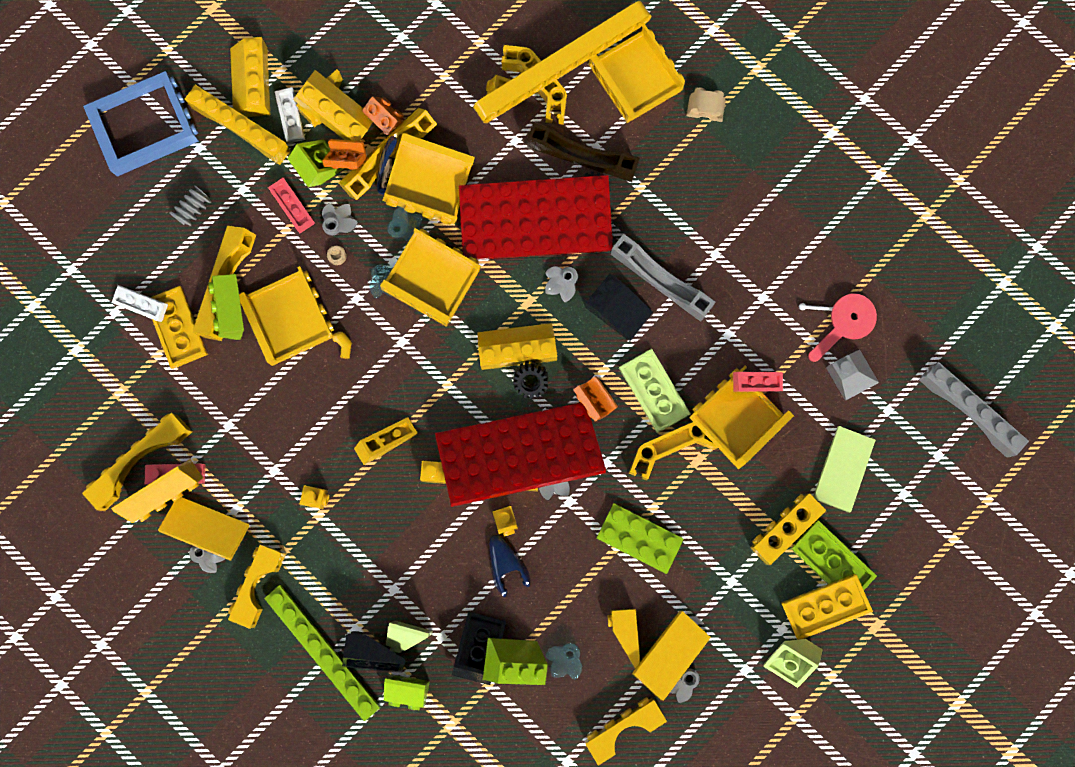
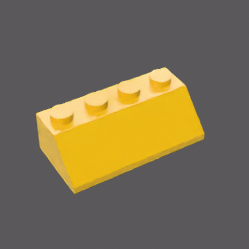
[230,37,270,117]
[293,70,373,141]
[477,323,557,370]
[111,459,203,523]

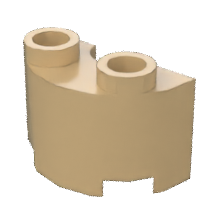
[686,88,726,122]

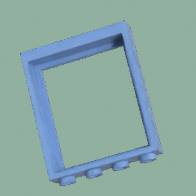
[83,71,199,176]

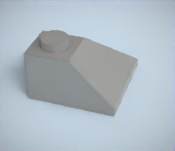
[826,350,879,401]

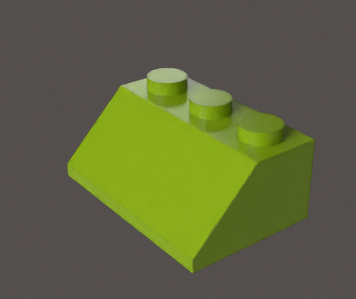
[208,274,244,340]
[483,638,548,685]

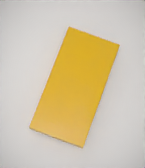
[151,286,208,369]
[158,497,249,561]
[781,573,873,640]
[632,611,711,701]

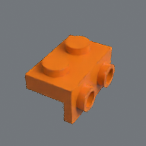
[362,96,405,135]
[322,139,367,170]
[574,376,618,422]

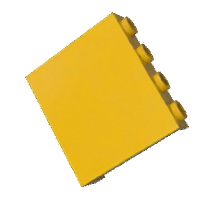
[588,25,685,123]
[382,133,475,225]
[380,228,481,327]
[239,266,334,366]
[689,366,794,469]

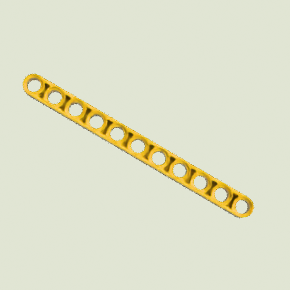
[473,1,651,123]

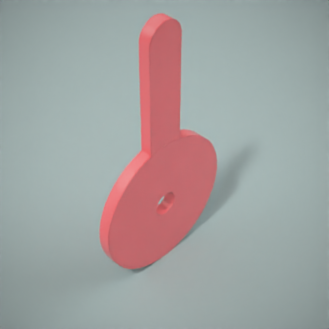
[808,294,877,362]

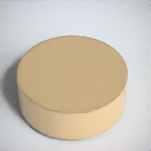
[327,245,347,265]

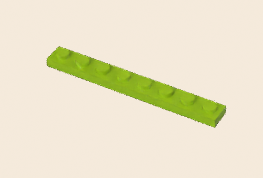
[264,585,381,722]

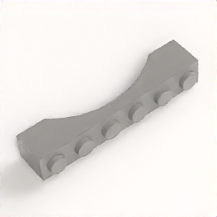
[611,234,715,322]
[918,362,1029,457]

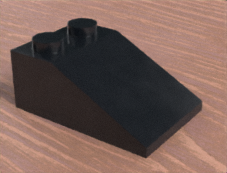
[585,273,653,341]
[452,611,506,685]
[342,631,405,673]

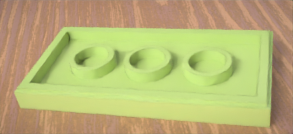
[619,349,691,433]
[813,426,876,513]

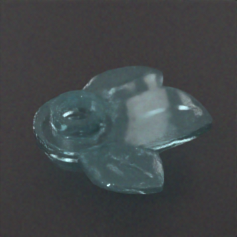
[387,207,422,241]
[369,264,393,299]
[545,643,582,680]

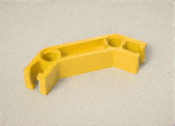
[501,45,567,125]
[629,422,718,480]

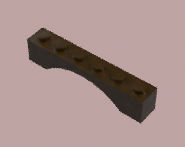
[527,123,640,182]

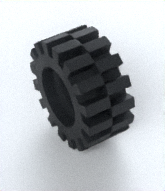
[513,361,548,398]

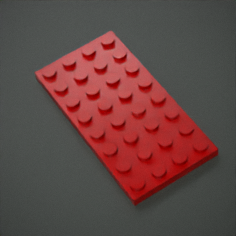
[459,175,613,260]
[435,403,606,507]

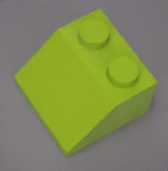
[287,139,344,187]
[384,674,430,710]

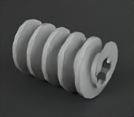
[169,185,211,226]

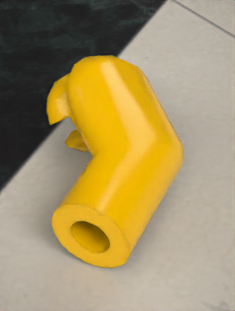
[333,332,352,359]

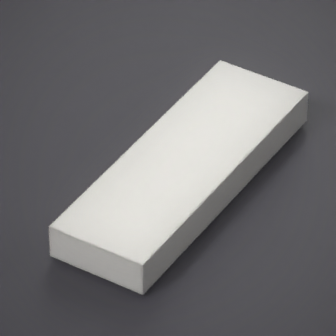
[275,87,305,144]
[111,285,168,322]

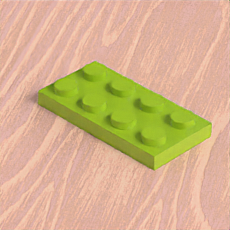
[596,503,684,574]
[790,520,877,590]

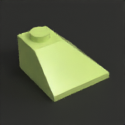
[386,621,433,653]
[763,639,823,688]

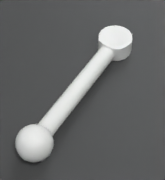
[799,303,833,311]

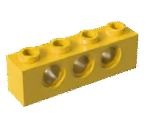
[750,493,826,565]

